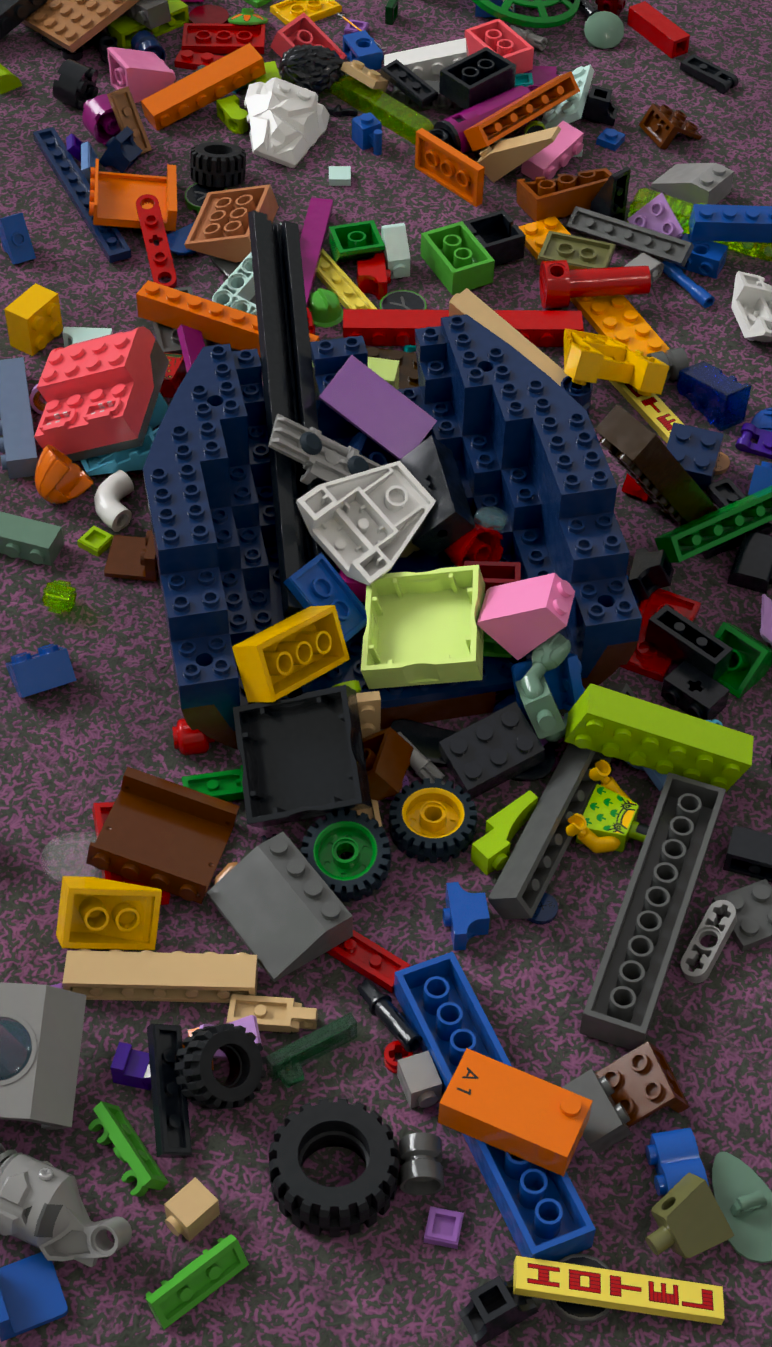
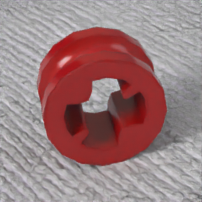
[384,1041,413,1073]

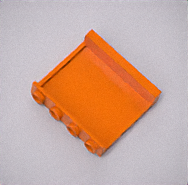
[89,159,177,231]

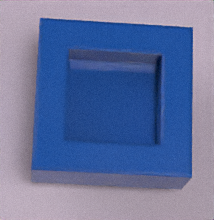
[596,128,626,151]

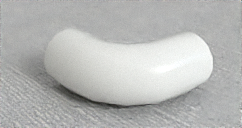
[94,470,134,532]

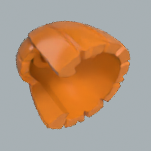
[35,444,93,504]

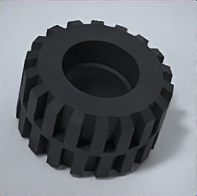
[190,142,246,188]
[175,1024,267,1110]

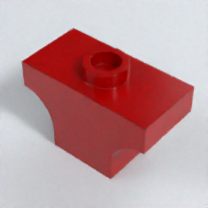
[357,253,391,300]

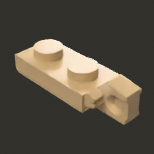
[226,994,318,1033]

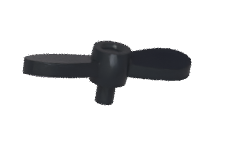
[325,104,358,117]

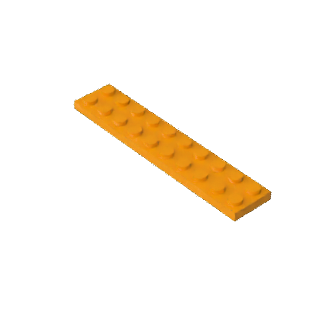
[519,216,670,356]

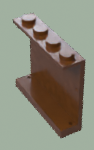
[86,767,240,904]

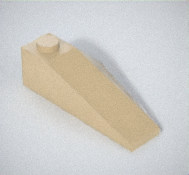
[477,126,561,183]

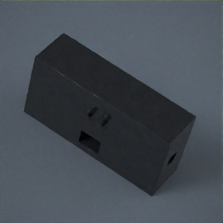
[399,435,476,558]

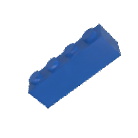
[689,204,772,243]

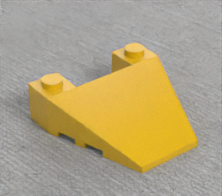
[564,328,670,396]

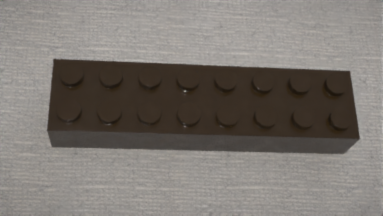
[595,404,718,526]

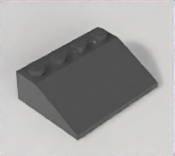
[207,832,353,982]

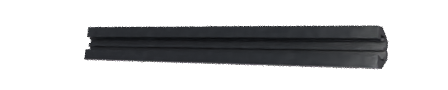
[248,210,332,619]

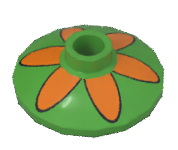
[228,8,268,25]

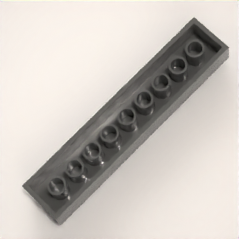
[579,772,726,1050]

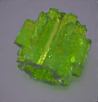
[42,579,77,614]

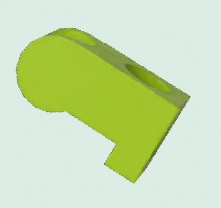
[216,95,248,134]

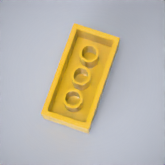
[232,605,350,702]

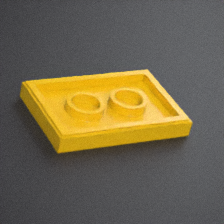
[270,0,342,25]

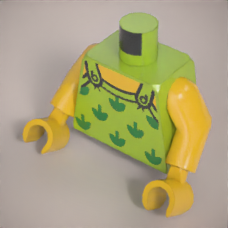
[566,760,649,854]

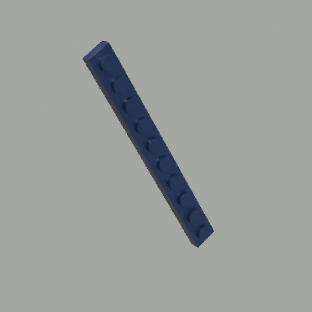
[33,127,132,263]

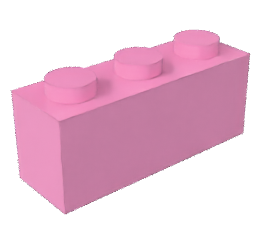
[521,120,584,181]

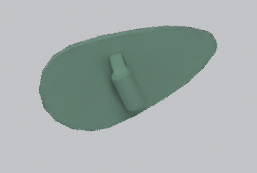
[712,1152,772,1264]

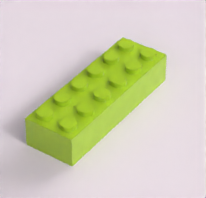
[564,683,754,792]

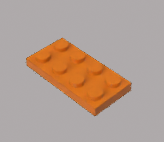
[415,128,485,207]

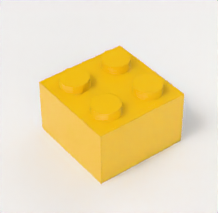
[4,283,63,356]

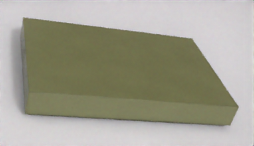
[537,231,616,269]

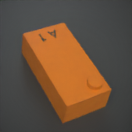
[438,1048,593,1177]

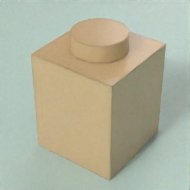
[164,1177,220,1241]

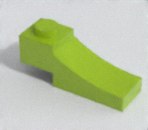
[471,790,538,875]

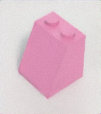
[107,47,176,103]
[477,573,575,660]

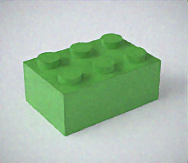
[420,221,495,295]

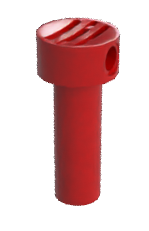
[539,260,651,309]

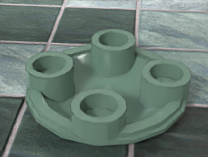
[584,11,625,49]

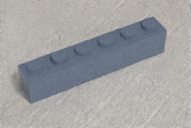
[0,357,38,479]

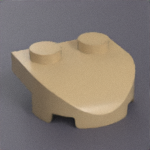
[341,60,389,97]

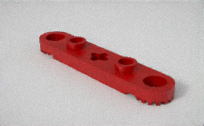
[136,194,177,288]

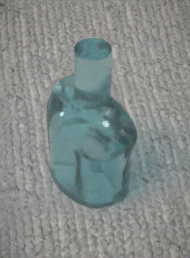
[474,506,508,531]

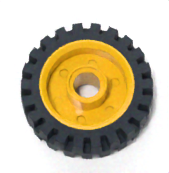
[389,778,477,863]

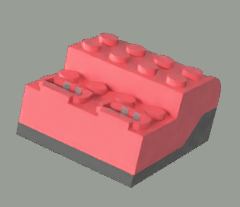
[34,327,169,462]

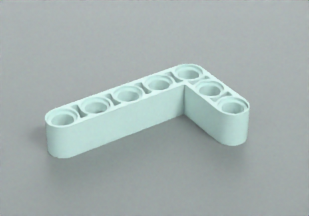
[212,223,282,316]

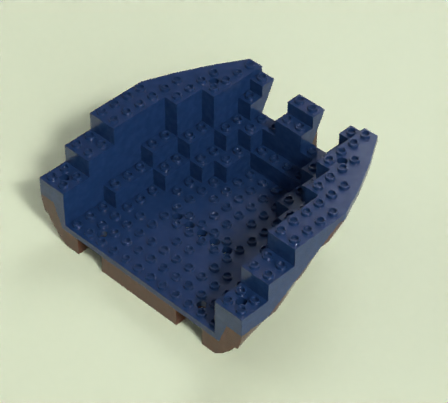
[143,314,642,750]

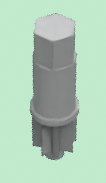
[398,732,445,785]

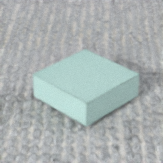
[329,166,351,186]

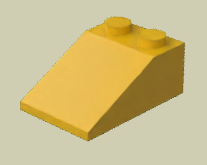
[56,876,162,950]

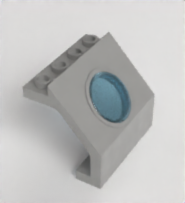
[0,982,87,1130]

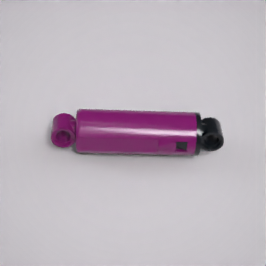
[428,85,540,154]

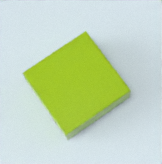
[77,526,113,557]

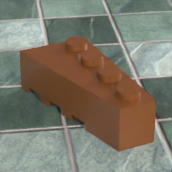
[517,168,612,222]

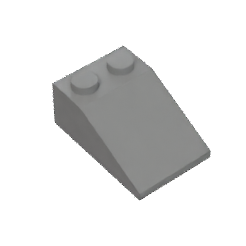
[651,163,734,207]

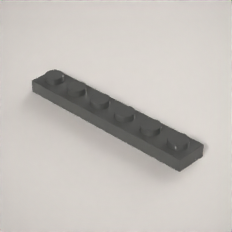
[566,206,694,267]

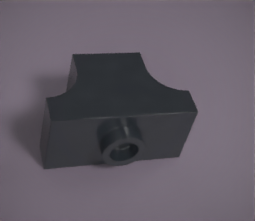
[581,85,619,126]
[628,547,674,601]
[458,1275,539,1347]

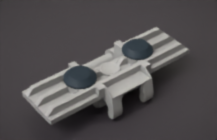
[268,414,382,485]

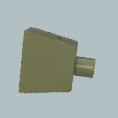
[645,1172,735,1259]

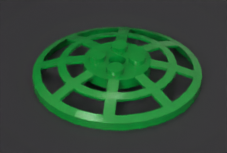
[472,0,580,28]

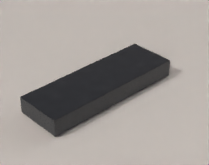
[381,59,438,108]

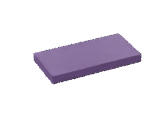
[318,355,437,460]

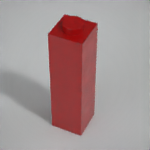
[627,1,690,59]

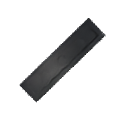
[147,1023,192,1158]

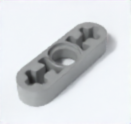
[680,900,737,983]

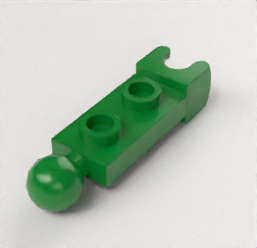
[182,765,244,801]

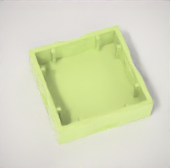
[361,565,485,689]

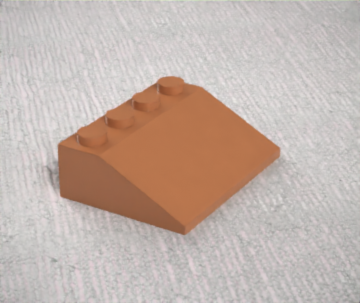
[184,184,279,263]

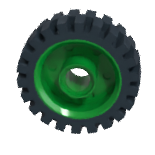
[301,810,391,902]

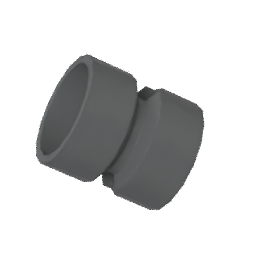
[647,347,689,382]
[399,1132,444,1195]

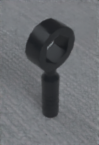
[42,36,83,61]

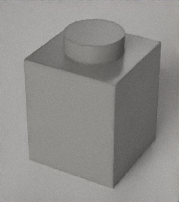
[397,1050,442,1109]

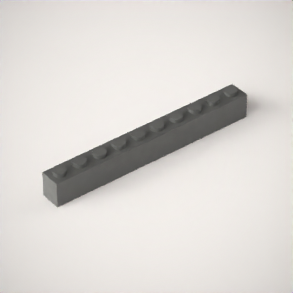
[488,683,636,920]

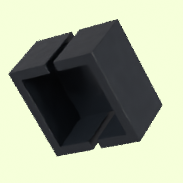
[463,210,526,267]

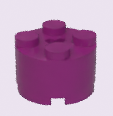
[82,93,121,145]

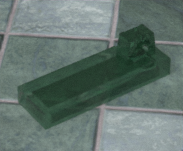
[266,1012,357,1088]

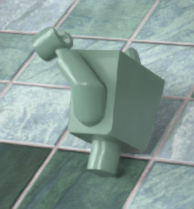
[515,633,571,742]

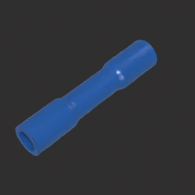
[662,261,715,308]

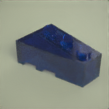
[677,361,752,431]

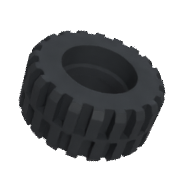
[269,1098,399,1237]

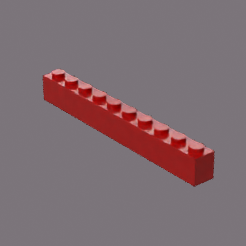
[343,309,584,347]

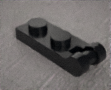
[680,54,739,94]

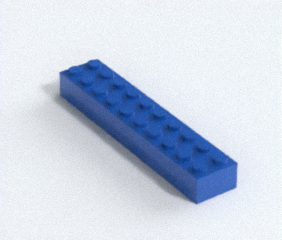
[394,952,596,1262]

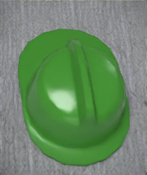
[308,288,343,328]

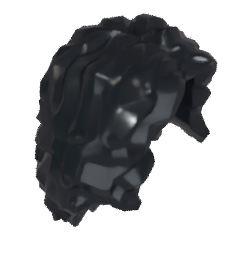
[278,44,346,94]

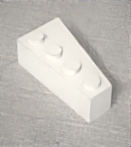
[384,38,470,86]

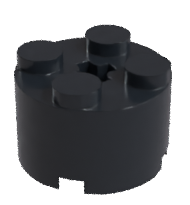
[53,59,99,111]

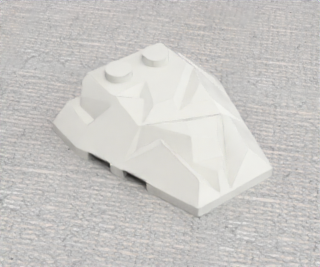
[244,77,330,168]

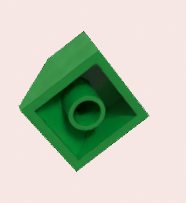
[329,220,385,263]
[715,622,772,698]

